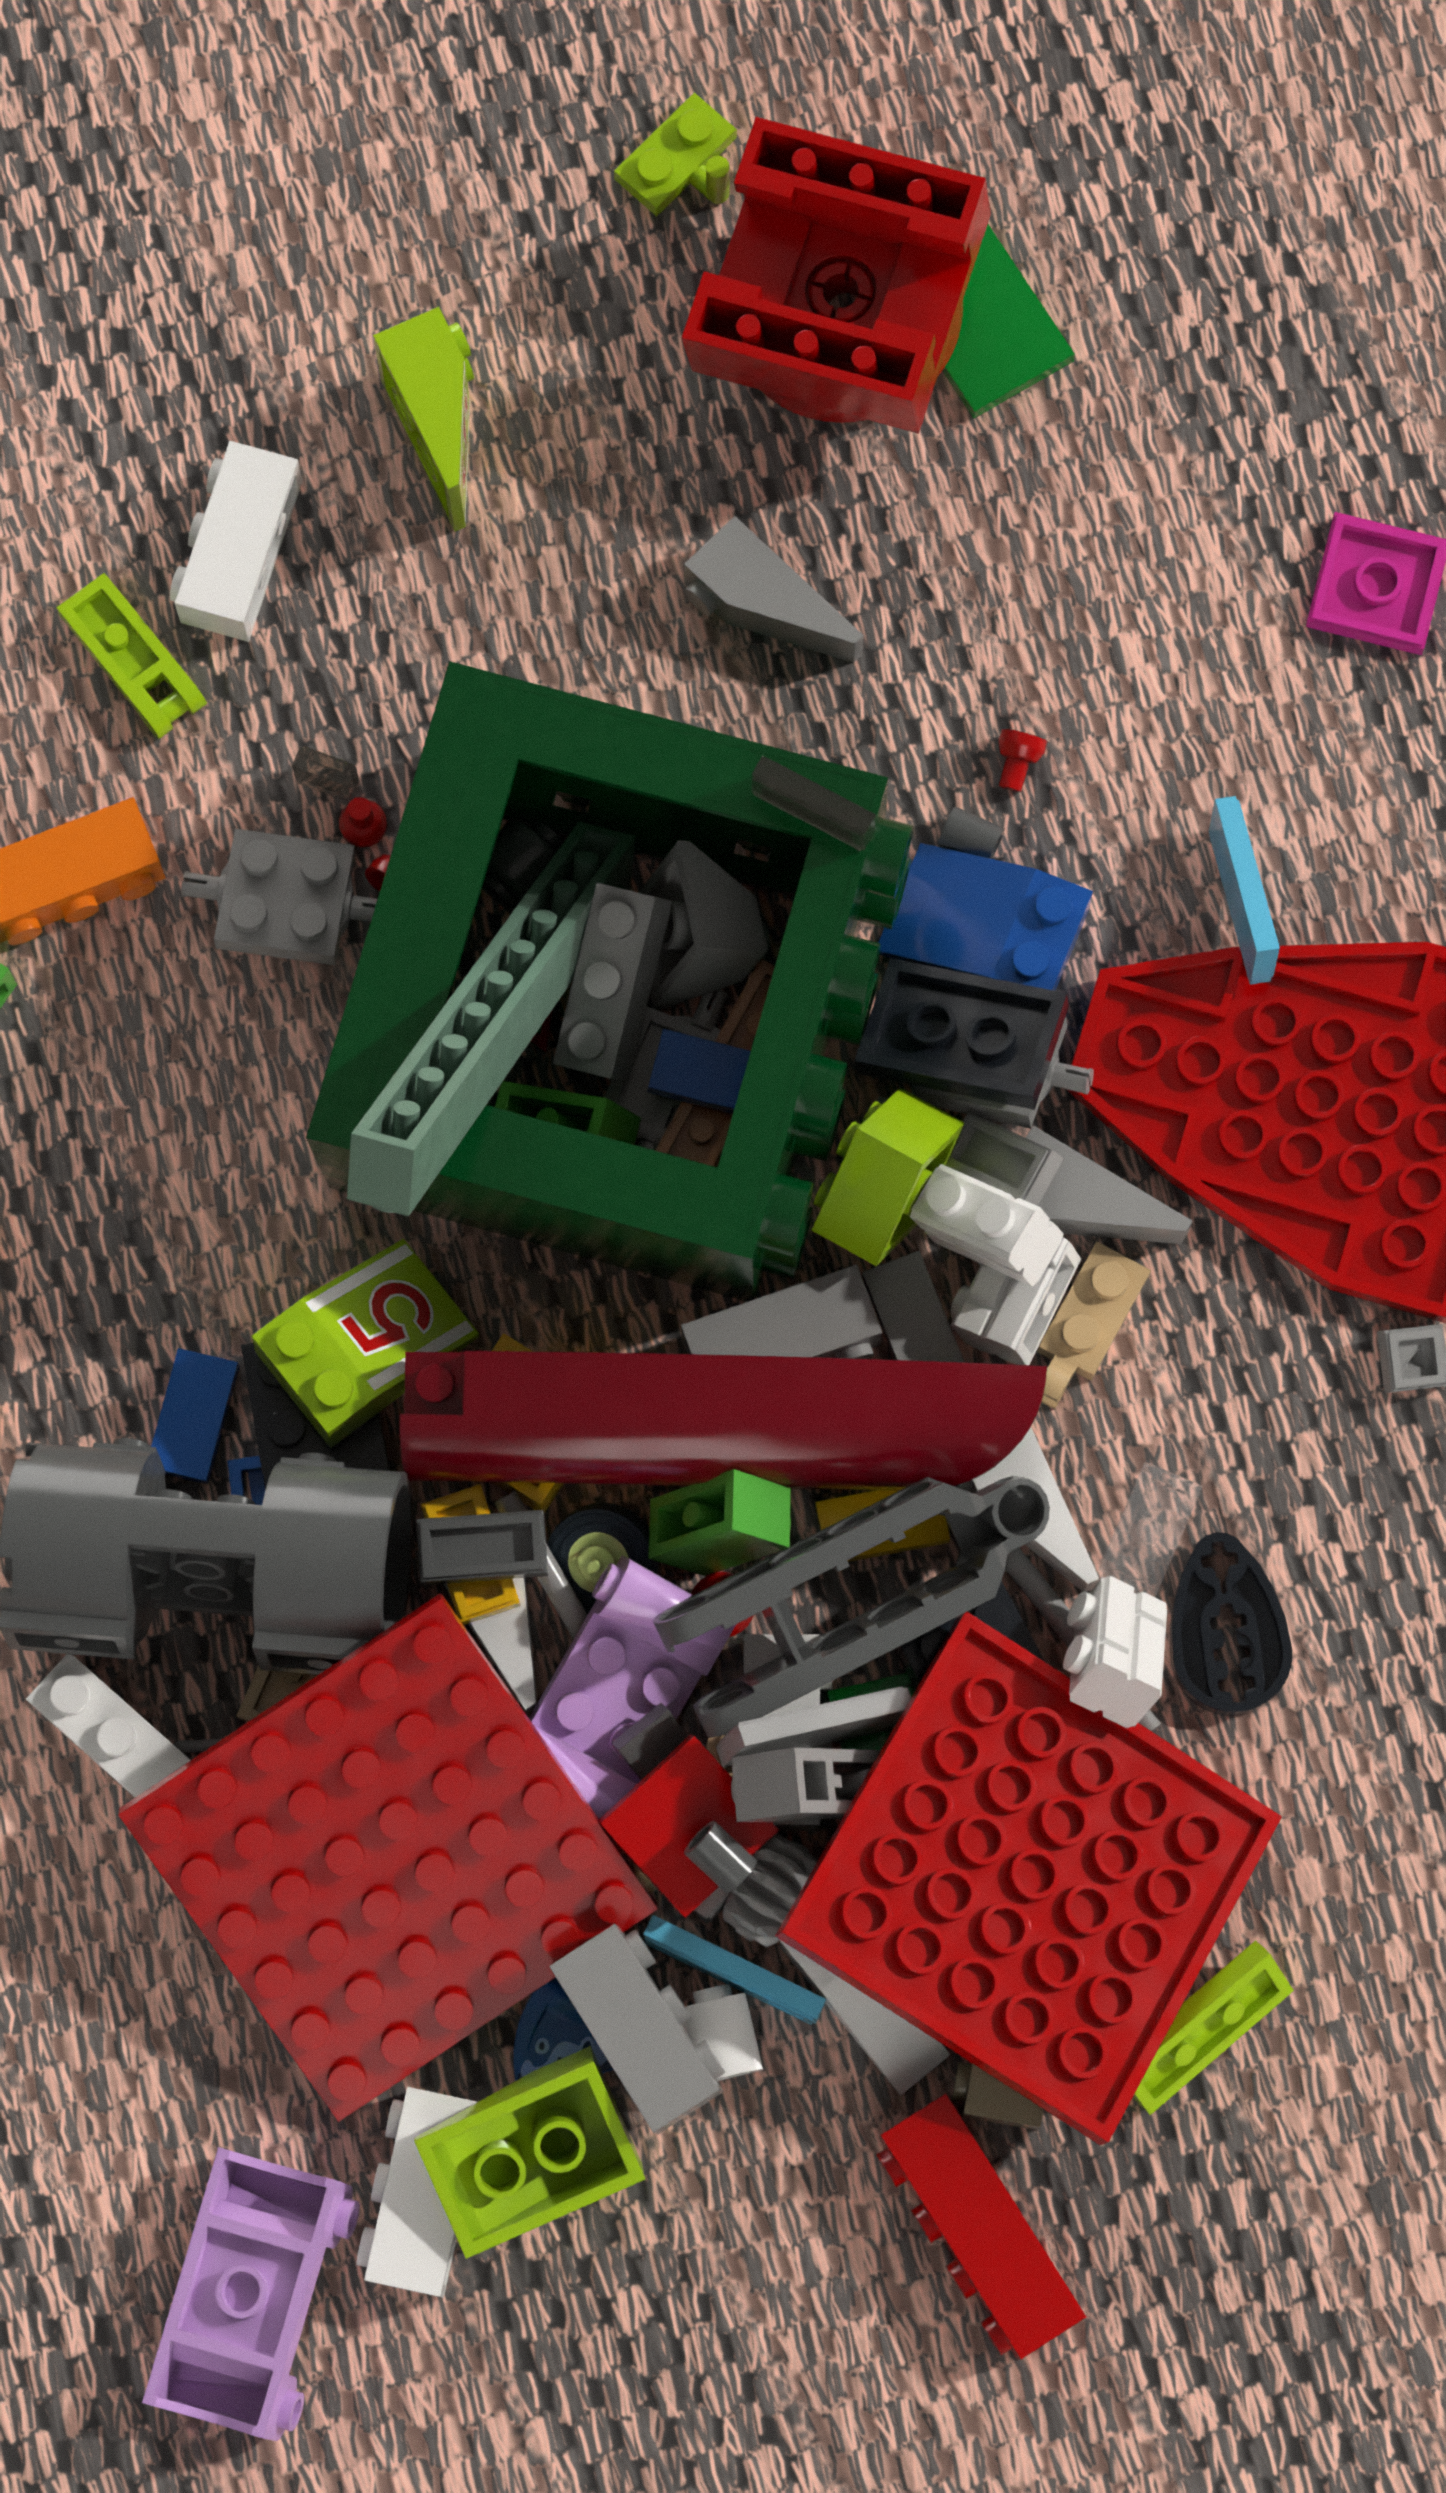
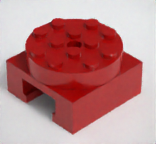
[681,117,991,434]

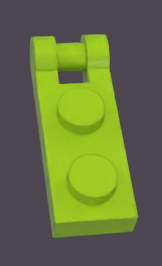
[56,573,207,740]

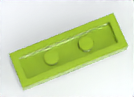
[1133,1940,1294,2115]

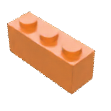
[0,797,166,945]

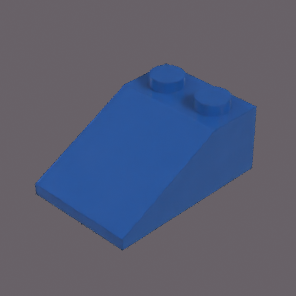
[878,843,1093,991]

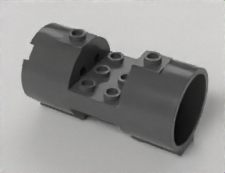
[0,1438,413,1675]

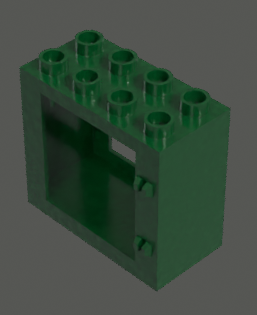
[306,661,914,1302]

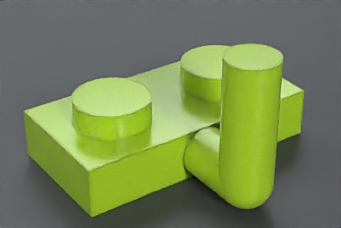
[614,92,737,217]

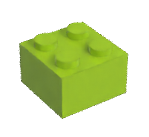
[812,1087,965,1266]

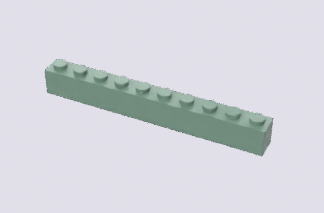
[347,822,636,1216]

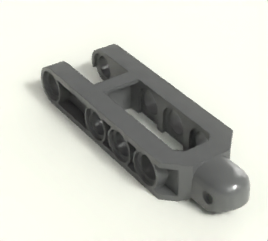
[653,1476,1050,1738]

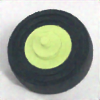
[548,1503,659,1614]

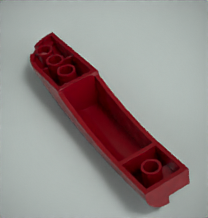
[400,1351,1047,1491]

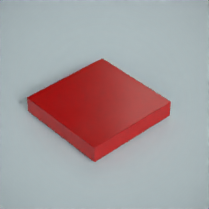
[599,1734,779,1918]

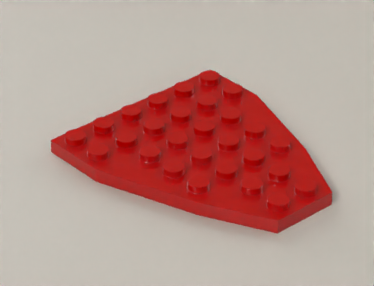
[1066,942,1446,1323]

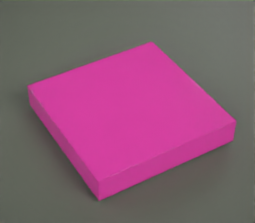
[1305,512,1446,655]

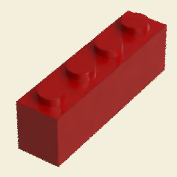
[876,2093,1087,2360]

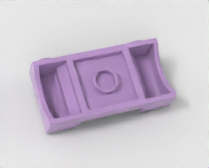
[529,1555,736,1819]
[142,2147,360,2441]

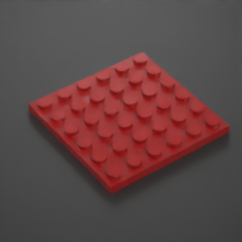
[118,1593,658,2122]
[775,1612,1282,2145]

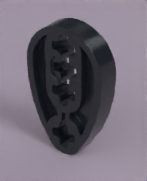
[1169,1532,1292,1716]

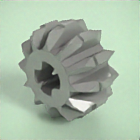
[723,1834,819,1947]

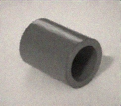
[938,806,1005,859]
[684,1820,757,1893]

